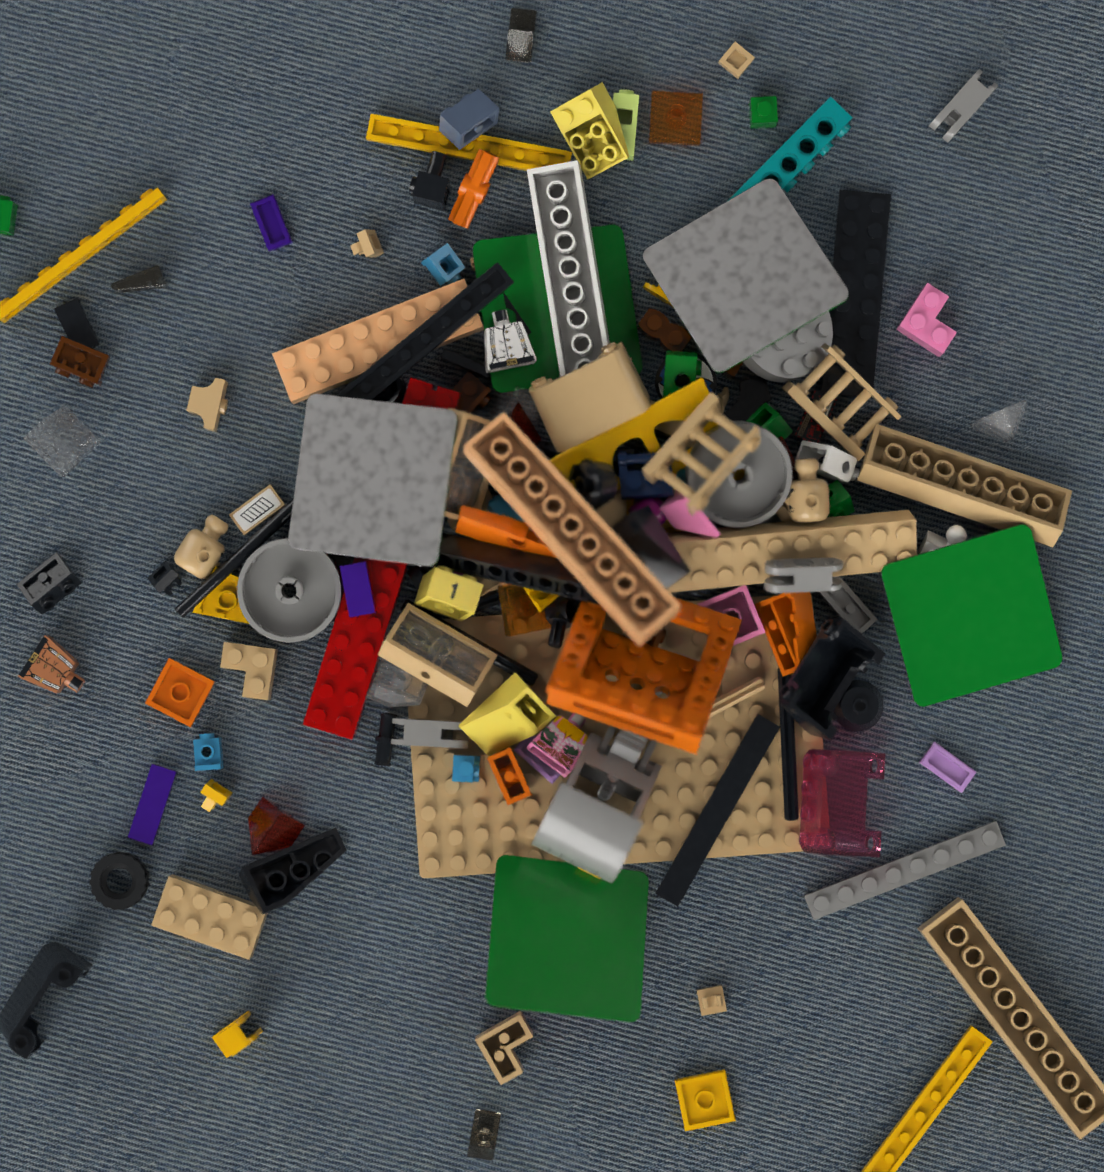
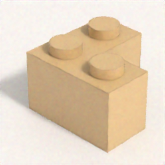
[220,642,278,700]
[475,1011,533,1085]

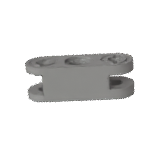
[929,69,999,143]
[764,558,843,593]
[391,718,469,748]

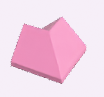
[660,489,720,538]

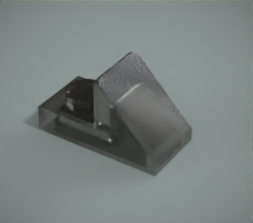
[506,8,537,63]
[467,1109,501,1161]

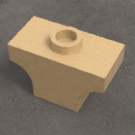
[186,378,228,432]

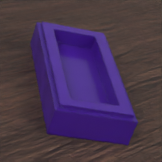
[250,194,293,252]
[340,561,376,618]

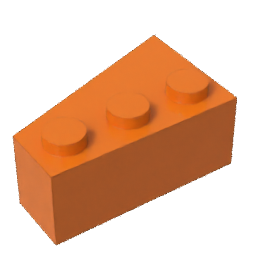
[754,592,817,676]

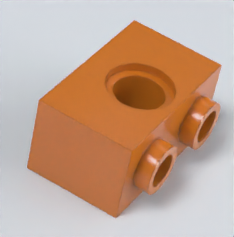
[487,747,532,805]

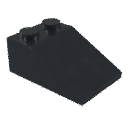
[611,505,691,590]

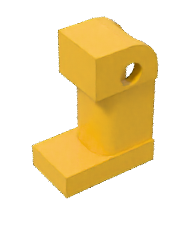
[212,1010,263,1058]

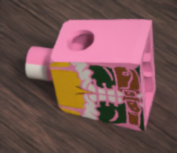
[525,713,588,778]

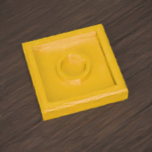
[674,1069,736,1131]

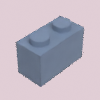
[439,89,499,150]

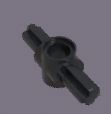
[545,596,579,648]

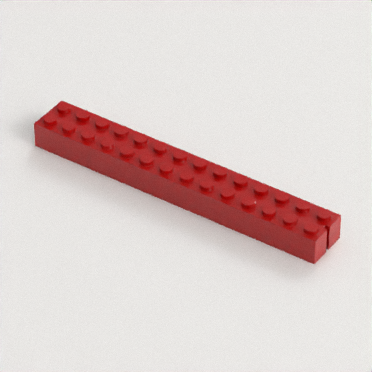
[302,377,462,740]

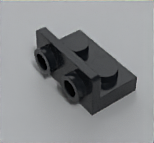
[16,552,82,614]

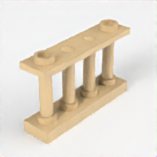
[782,343,902,461]
[642,392,761,516]

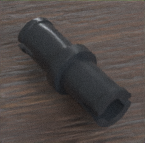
[374,713,397,766]

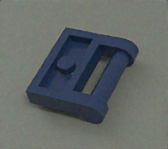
[618,452,674,500]

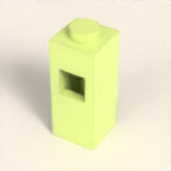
[613,89,639,161]

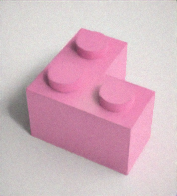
[896,283,957,357]

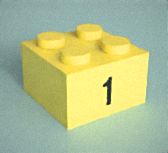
[414,566,484,622]

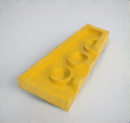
[192,566,249,624]

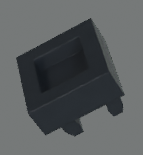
[148,560,182,595]

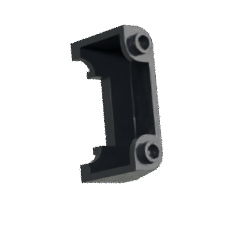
[779,618,886,740]
[0,942,93,1060]

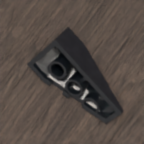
[239,828,347,915]

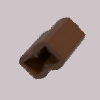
[638,308,691,352]

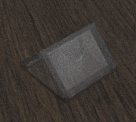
[970,400,1027,442]

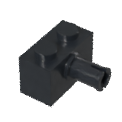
[409,151,451,212]

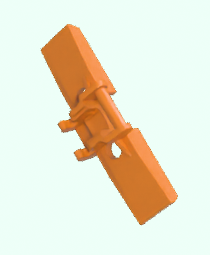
[455,505,559,559]

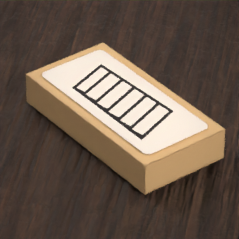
[229,485,286,536]

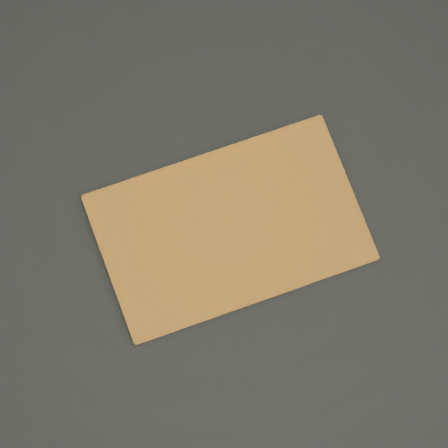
[405,595,831,878]

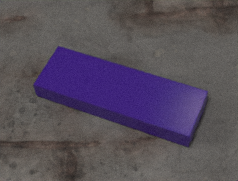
[128,764,177,845]

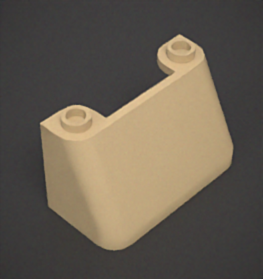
[529,342,651,453]

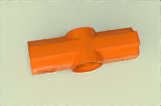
[448,149,500,229]

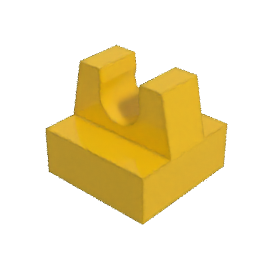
[200,779,233,812]

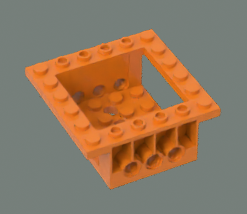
[546,597,742,754]

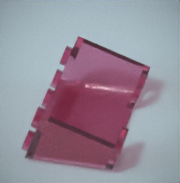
[799,749,885,857]

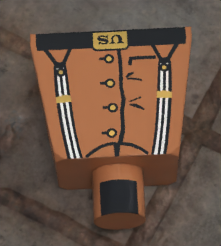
[18,635,85,693]

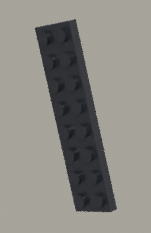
[821,189,891,399]

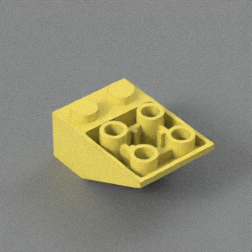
[550,82,629,180]
[458,673,556,756]

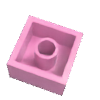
[697,585,765,646]

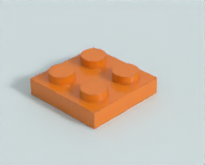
[145,658,216,727]

